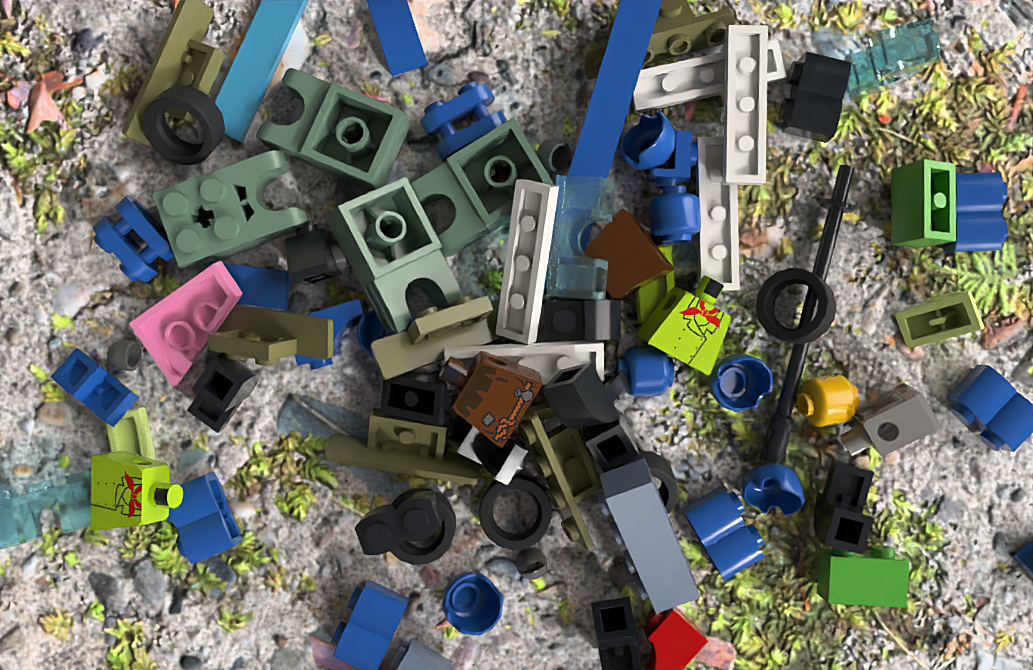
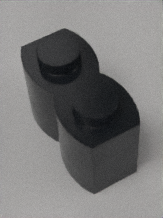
[778,51,851,143]
[354,491,444,555]

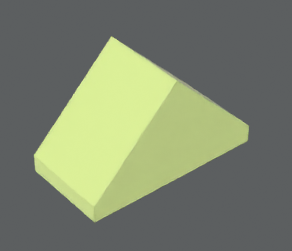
[894,291,985,349]

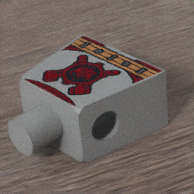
[839,383,943,456]

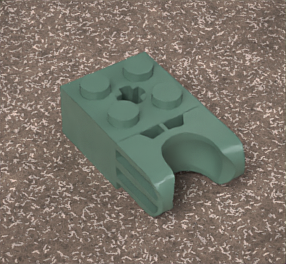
[256,68,410,191]
[410,117,555,257]
[152,150,310,270]
[327,177,461,335]

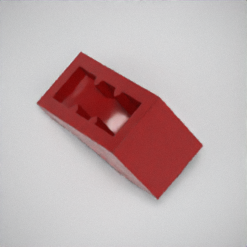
[643,607,708,670]

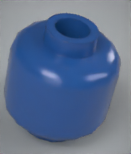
[650,186,701,243]
[615,346,674,396]

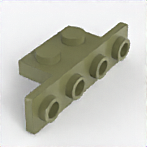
[122,0,226,148]
[582,0,735,80]
[370,295,506,380]
[208,304,333,366]
[324,408,481,485]
[517,409,602,550]

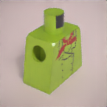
[636,275,731,375]
[90,451,183,531]

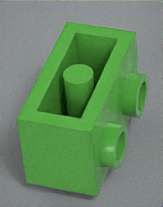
[891,159,956,248]
[817,545,909,608]

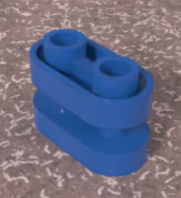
[421,81,507,163]
[92,195,175,283]

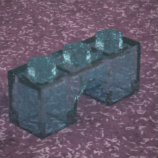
[844,18,940,100]
[545,175,615,300]
[0,470,91,549]

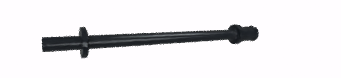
[759,165,855,465]

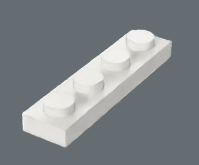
[723,25,768,185]
[632,39,786,114]
[695,137,740,291]
[495,179,559,344]
[444,340,604,390]

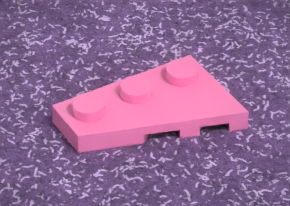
[129,261,243,387]

